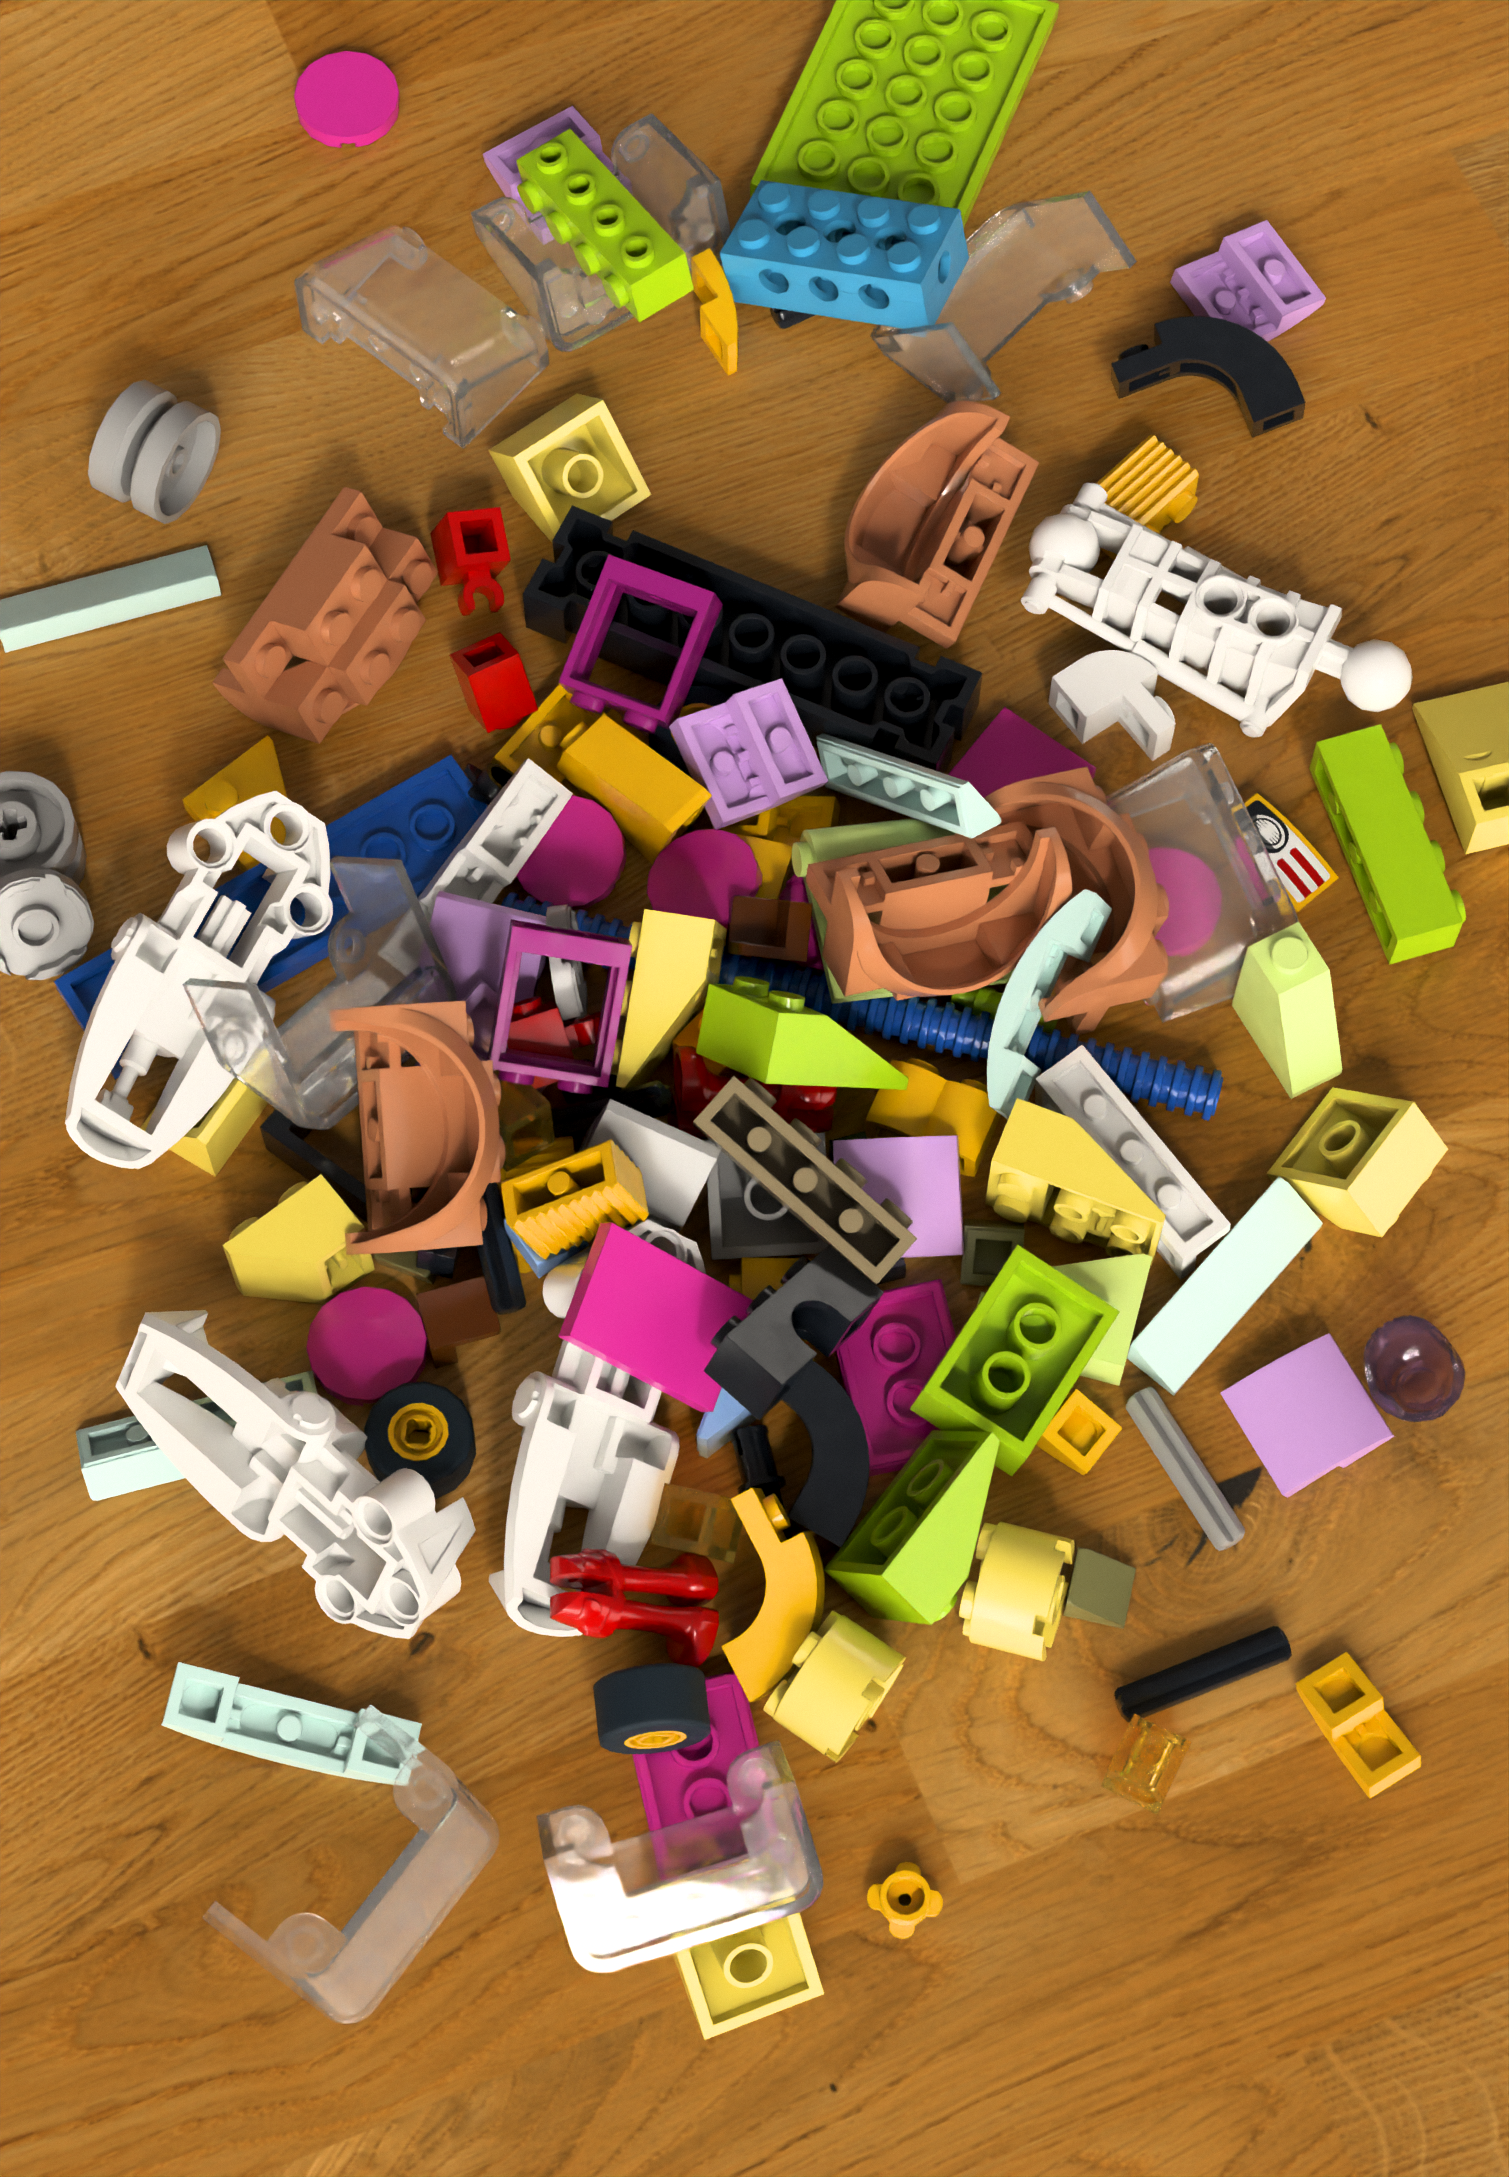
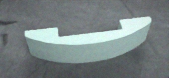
[987,889,1112,1120]
[161,1662,422,1786]

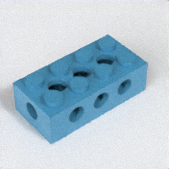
[720,180,969,333]

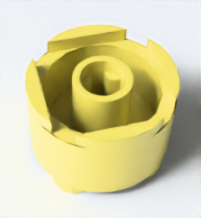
[959,1521,1075,1661]
[763,1610,906,1763]

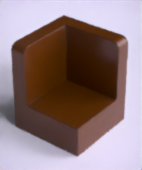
[725,895,813,962]
[416,1276,501,1369]

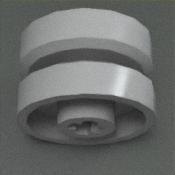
[88,380,221,524]
[0,771,87,886]

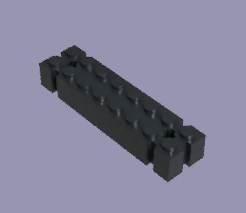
[523,505,982,774]

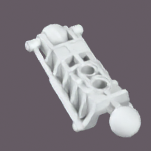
[1021,483,1413,738]

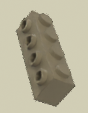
[692,1076,917,1285]

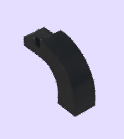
[1111,316,1306,438]
[781,1360,870,1547]

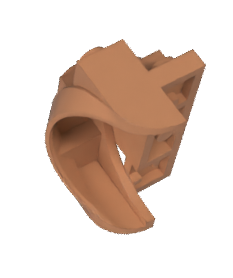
[835,400,1039,649]
[212,487,438,744]
[984,767,1169,1035]
[806,821,1072,1001]
[329,1001,505,1255]

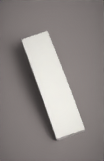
[381,758,573,978]

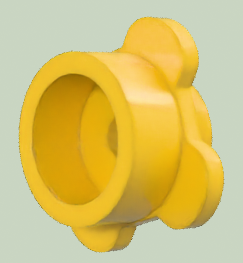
[867,1862,943,1939]

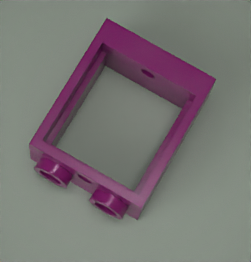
[558,554,723,734]
[487,919,632,1094]

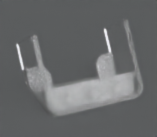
[870,191,1137,403]
[182,856,457,1130]
[202,1704,499,2024]

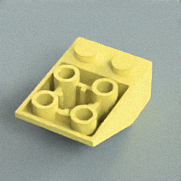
[1412,682,1509,854]
[610,909,727,1089]
[985,1098,1166,1266]

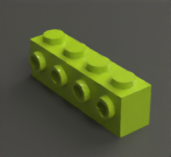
[516,128,694,323]
[1309,724,1466,965]

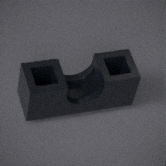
[704,1245,884,1420]

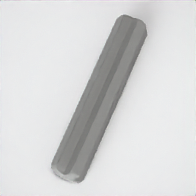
[1126,1387,1245,1551]

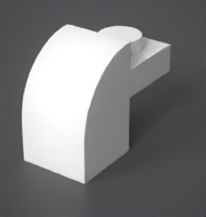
[1048,650,1176,761]

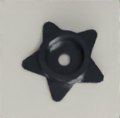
[464,763,513,805]

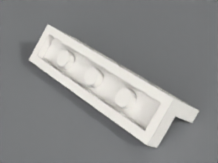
[1035,1045,1230,1280]

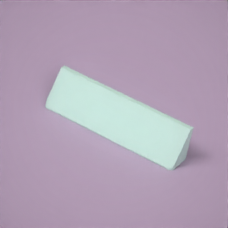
[0,545,221,653]
[816,733,1002,838]
[1127,1176,1323,1396]
[76,1371,318,1501]

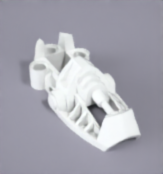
[65,791,333,1169]
[489,1219,706,1637]
[115,1310,476,1639]

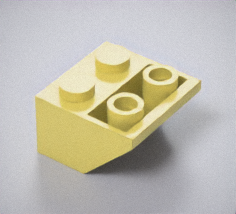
[223,1174,375,1304]

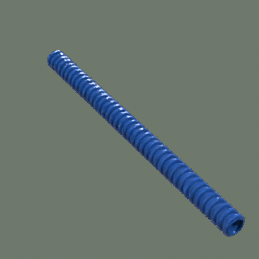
[501,892,1224,1121]

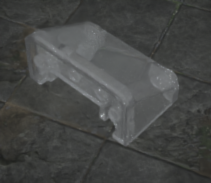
[471,113,731,352]
[294,225,549,449]
[1106,743,1299,1023]
[537,1740,823,1973]

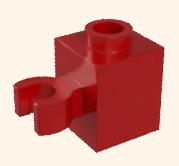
[430,507,511,616]
[449,632,538,733]
[506,996,601,1093]

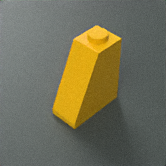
[556,714,712,864]

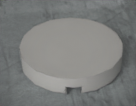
[0,868,94,980]
[546,904,588,1022]

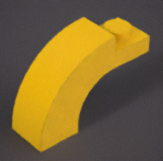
[721,1487,825,1702]

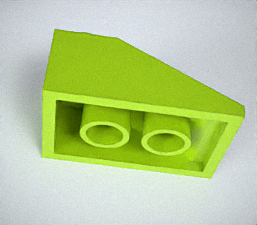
[696,976,909,1090]
[910,1244,1120,1476]
[824,1430,1000,1625]

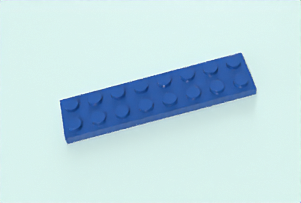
[54,755,488,1080]

